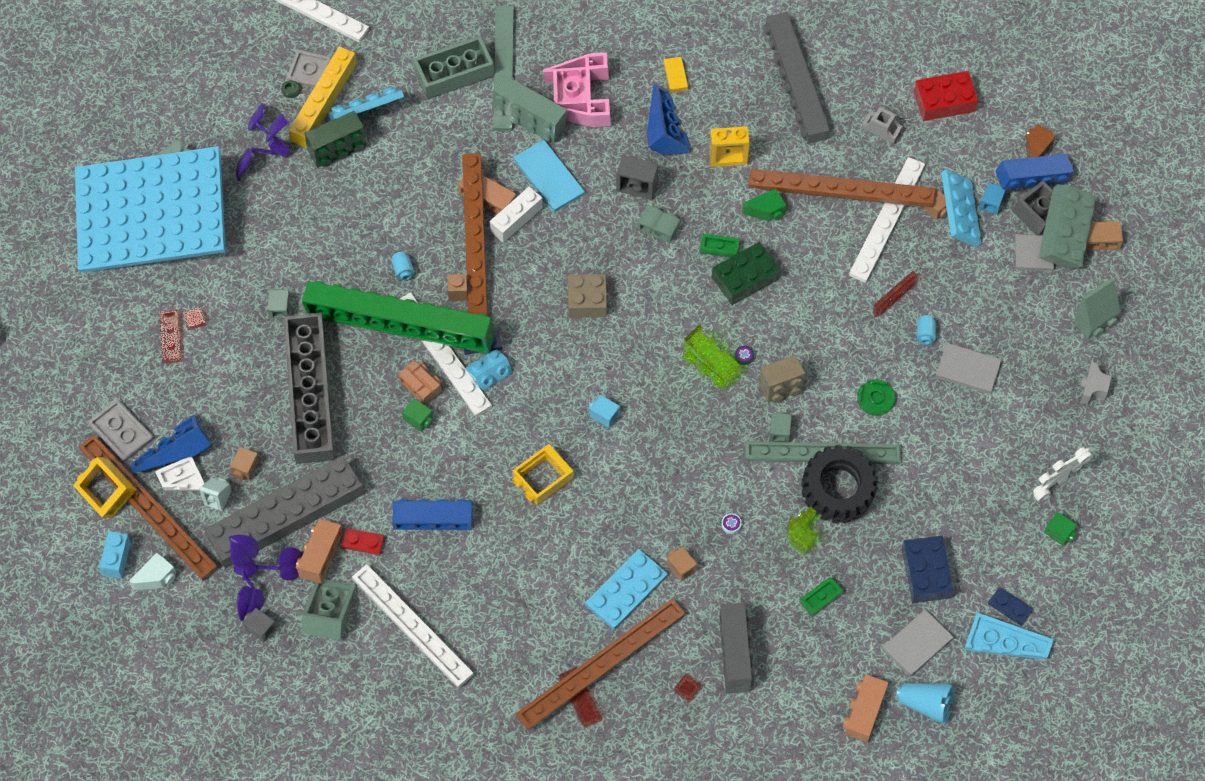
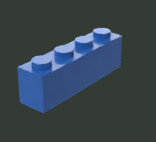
[995,154,1074,190]
[392,499,472,530]

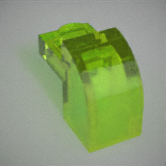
[787,507,817,555]

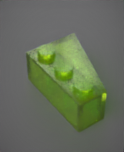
[683,325,742,390]

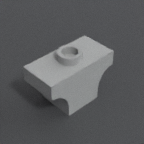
[861,107,903,143]
[1080,362,1112,405]

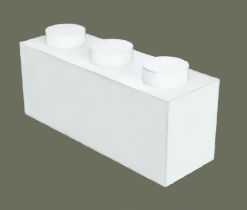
[490,187,543,243]

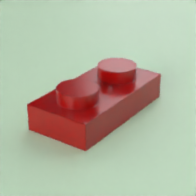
[341,528,384,555]

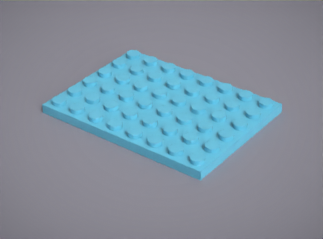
[75,146,226,272]

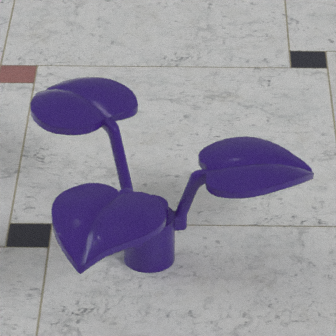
[236,103,291,181]
[229,535,303,621]

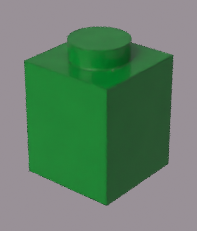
[402,398,433,432]
[1044,512,1077,546]

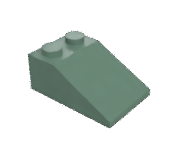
[1074,278,1120,339]
[301,579,356,640]

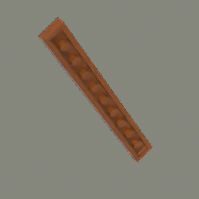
[462,153,488,316]
[748,169,935,207]
[78,435,218,581]
[515,598,685,731]

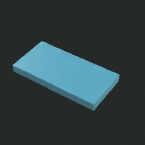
[513,139,585,213]

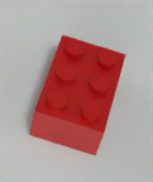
[914,71,978,121]

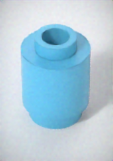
[392,252,414,281]
[917,315,936,345]

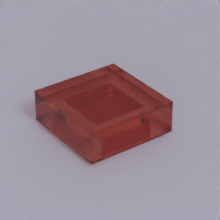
[183,307,206,330]
[673,674,701,703]

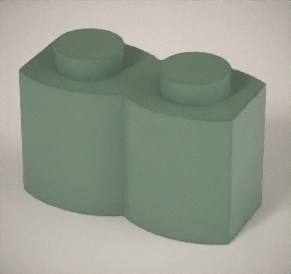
[637,205,680,243]

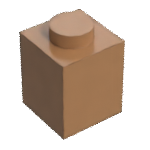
[921,187,948,220]
[447,274,468,301]
[230,447,259,480]
[667,547,697,582]

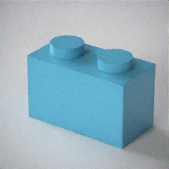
[99,531,131,579]

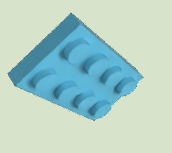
[328,86,404,120]
[941,169,981,247]
[585,549,668,630]

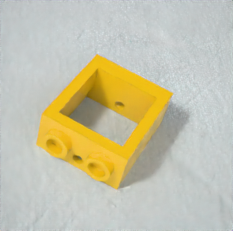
[709,126,749,167]
[512,444,574,505]
[73,457,137,518]

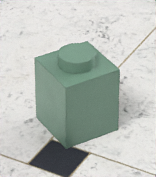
[268,289,290,319]
[769,412,791,442]

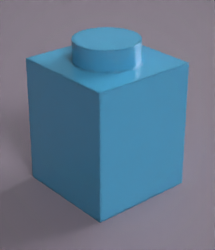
[980,183,1006,215]

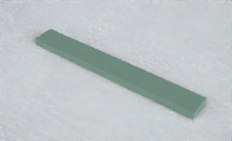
[493,6,514,131]
[745,441,901,464]

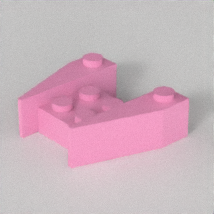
[543,53,611,127]

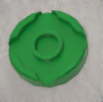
[857,379,895,416]

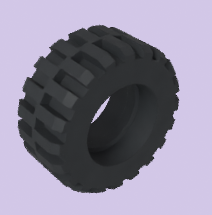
[801,445,878,523]

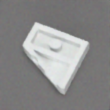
[155,456,204,490]

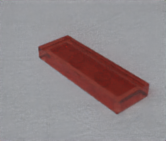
[872,271,918,317]
[159,309,182,364]
[558,667,602,729]

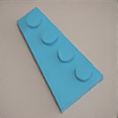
[964,612,1054,660]

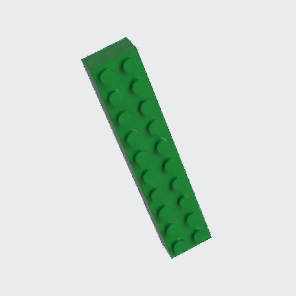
[302,281,495,354]

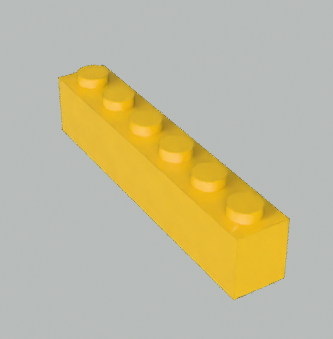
[289,47,357,148]

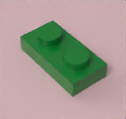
[700,233,740,258]
[799,577,843,616]

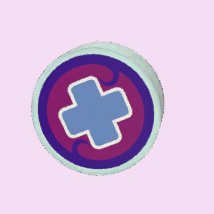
[722,514,741,534]

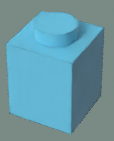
[589,395,620,428]

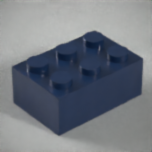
[902,536,954,603]

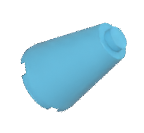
[896,683,955,724]

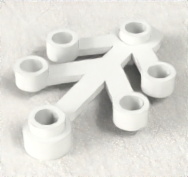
[1033,447,1093,502]

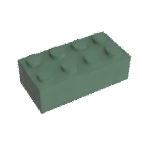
[413,36,494,99]
[492,75,567,144]
[1039,184,1096,269]

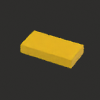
[664,57,688,93]

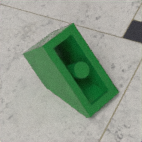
[742,189,786,221]

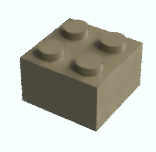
[568,274,607,318]
[759,355,805,403]

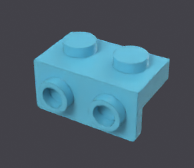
[465,349,513,391]

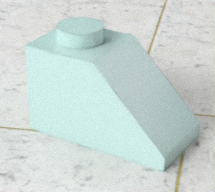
[200,478,232,511]
[129,553,176,590]

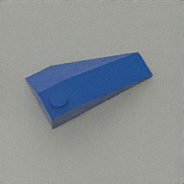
[647,84,690,155]
[131,415,211,473]

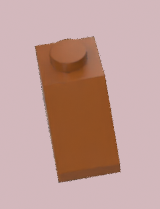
[1025,124,1056,158]

